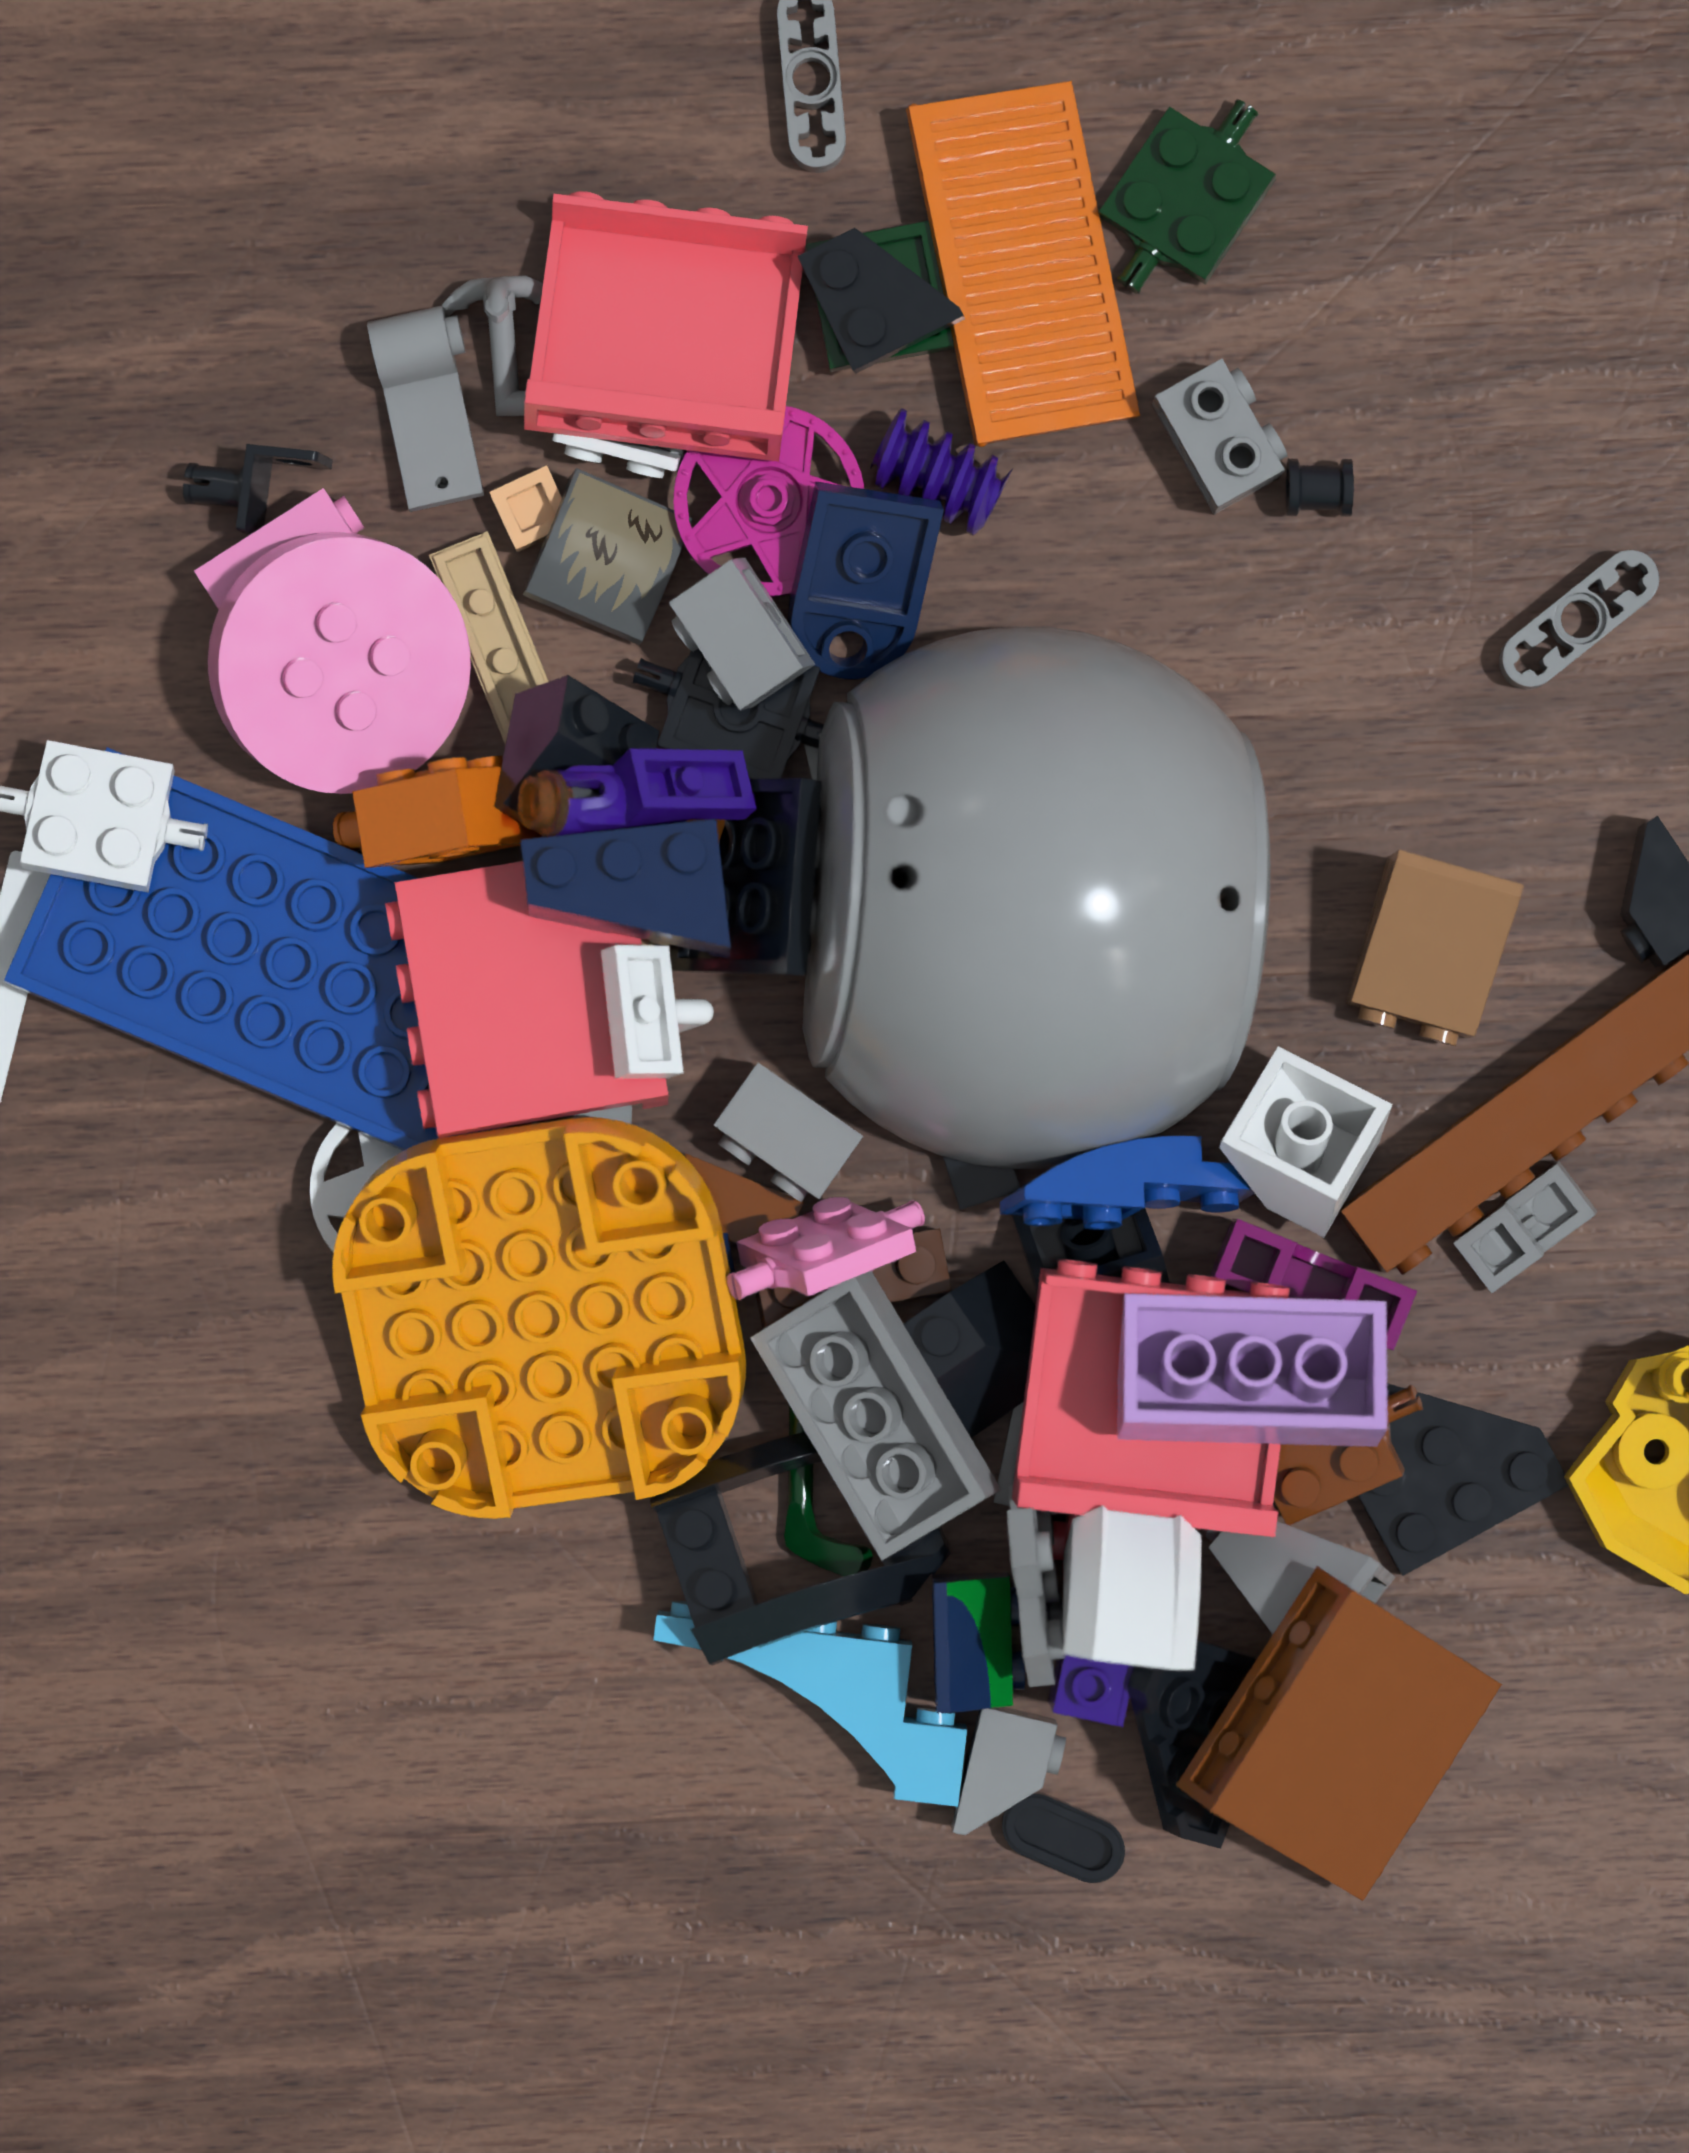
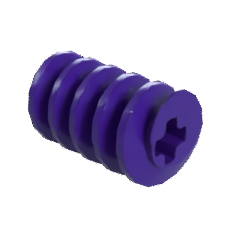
[870,408,1013,536]

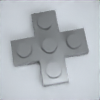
[1007,1486,1065,1687]

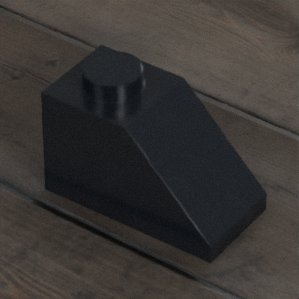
[1620,816,1689,968]

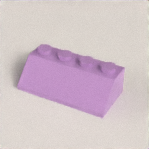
[1117,1294,1387,1447]

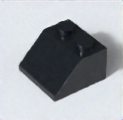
[494,675,659,837]
[1012,1208,1170,1294]

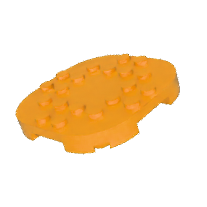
[333,1117,746,1519]

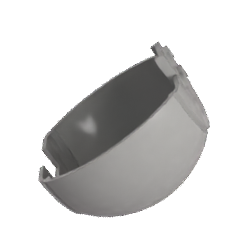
[802,626,1271,1169]

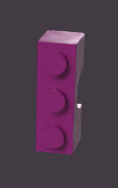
[1209,1218,1417,1351]

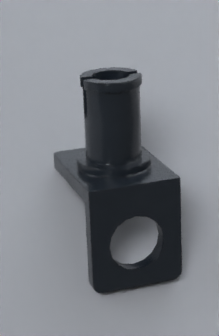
[183,444,333,536]

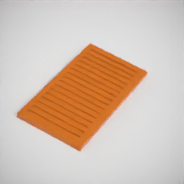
[906,81,1140,447]

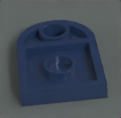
[788,482,944,679]

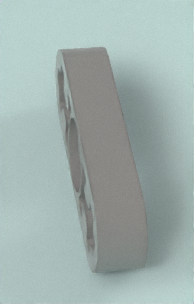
[777,0,846,173]
[1499,550,1659,690]

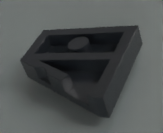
[798,228,965,374]

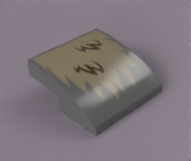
[523,468,693,645]

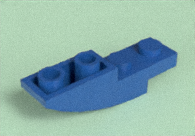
[1000,1136,1255,1230]

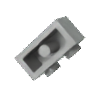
[1152,358,1287,515]
[669,558,816,710]
[714,1062,863,1202]

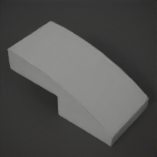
[1453,1161,1597,1293]

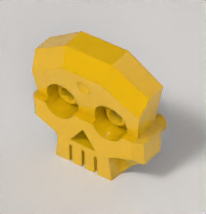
[1564,1345,1689,1594]

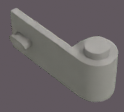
[367,306,484,512]

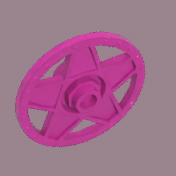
[673,406,864,597]

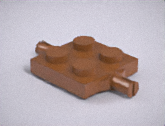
[1274,1385,1423,1526]

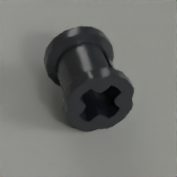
[1285,459,1354,517]

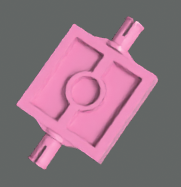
[727,1197,925,1300]

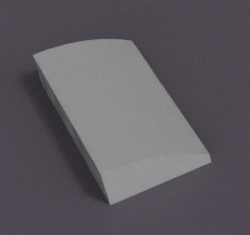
[750,1271,1002,1561]

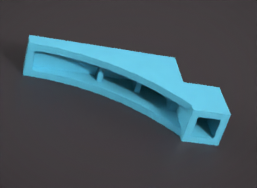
[654,1600,967,1807]

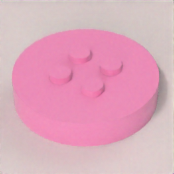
[208,532,471,794]

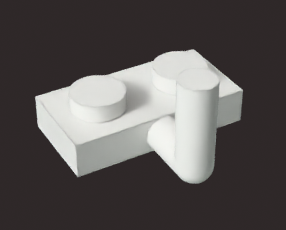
[601,945,714,1078]

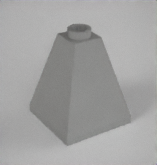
[1206,1521,1395,1634]

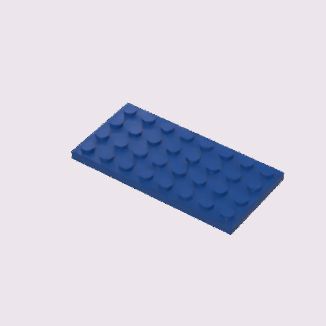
[4,747,501,1151]

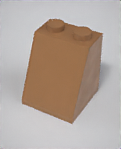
[1346,850,1524,1046]

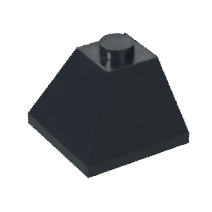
[904,1260,1036,1438]

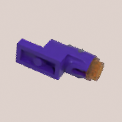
[518,748,756,837]

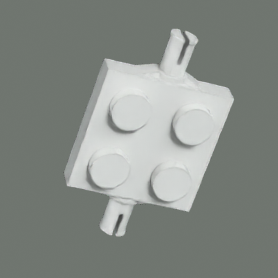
[0,740,208,893]

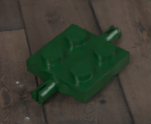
[1099,99,1276,294]

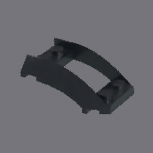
[650,1432,951,1666]

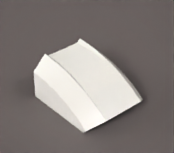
[1063,1506,1201,1670]

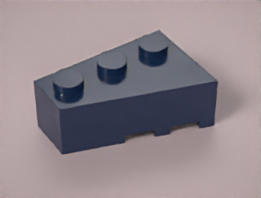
[521,819,731,959]

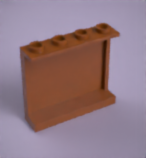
[1176,1566,1502,1901]

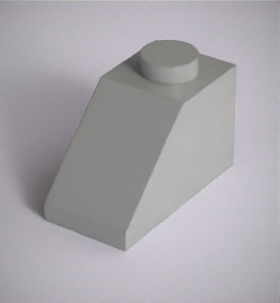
[951,1707,1066,1835]

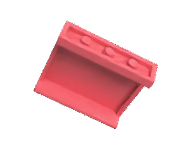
[524,191,808,462]
[385,861,669,1139]
[1011,1259,1296,1537]

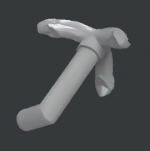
[441,276,543,416]

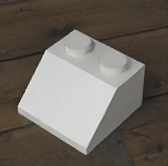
[1219,1046,1393,1238]

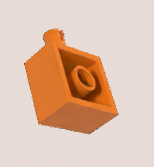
[333,756,543,868]

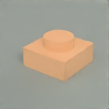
[489,465,562,553]

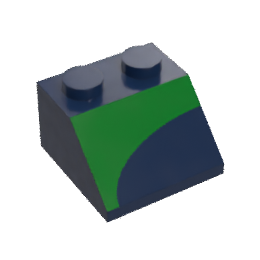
[932,1572,1025,1713]

